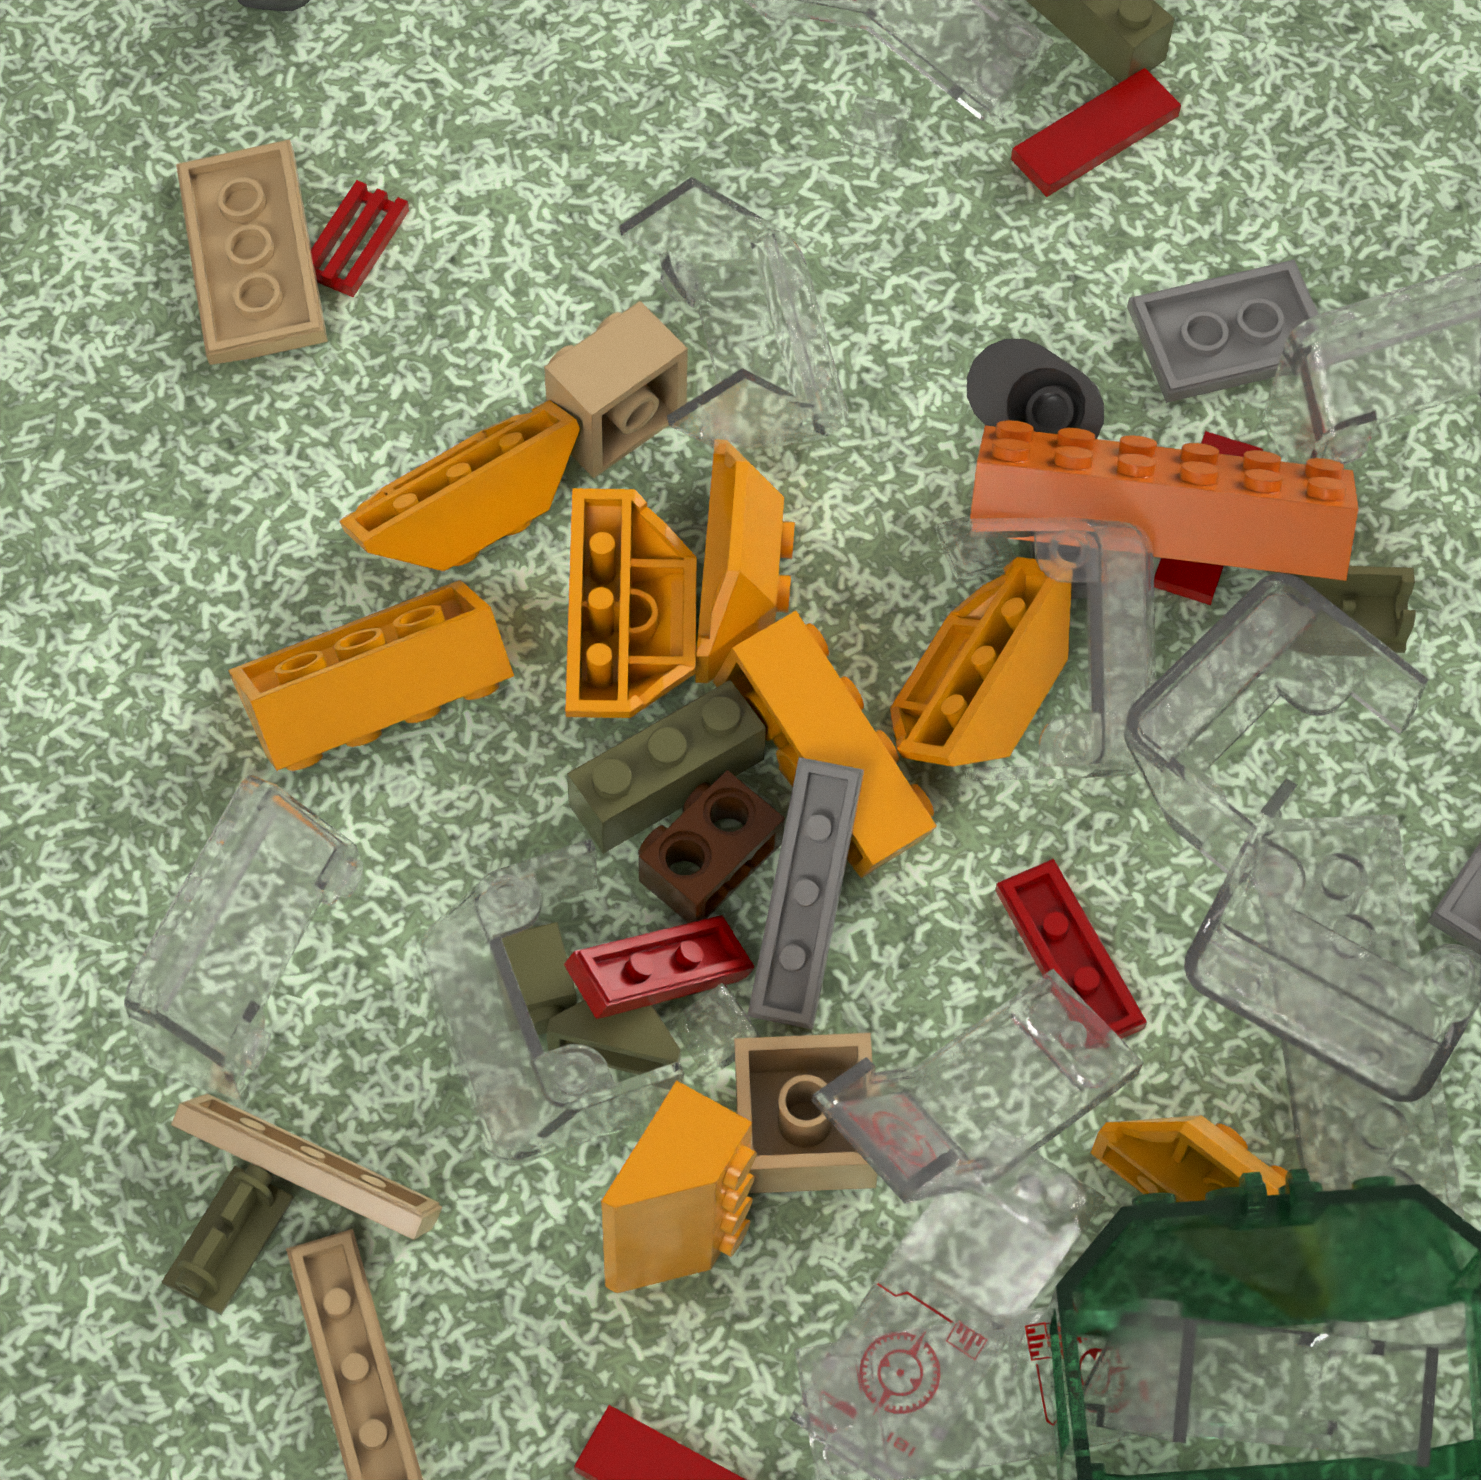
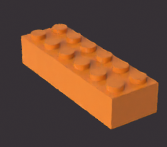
[968,420,1359,581]

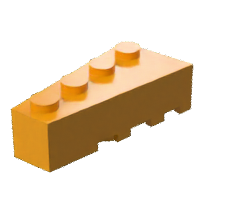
[713,610,937,878]

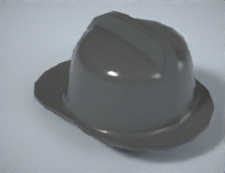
[967,339,1104,439]

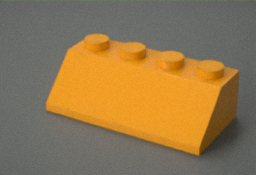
[228,580,514,771]
[601,1080,757,1293]

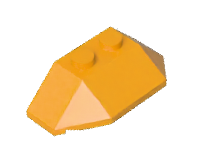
[339,400,580,571]
[695,439,795,683]
[565,488,697,718]
[890,557,1072,767]
[1091,1115,1329,1322]

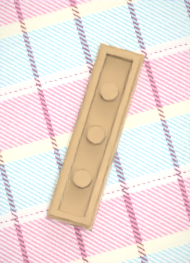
[171,1094,442,1240]
[286,1229,423,1480]

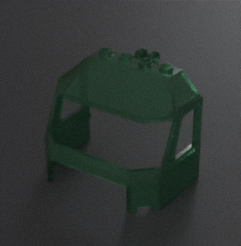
[1045,1168,1481,1480]

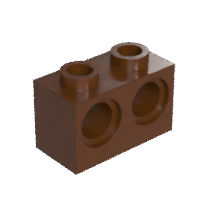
[638,770,785,923]

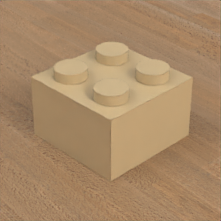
[544,301,688,478]
[734,1033,879,1194]

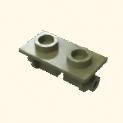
[162,1164,294,1316]

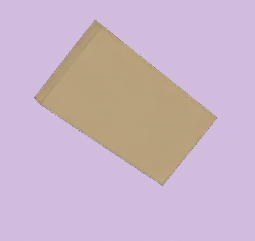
[176,139,328,365]

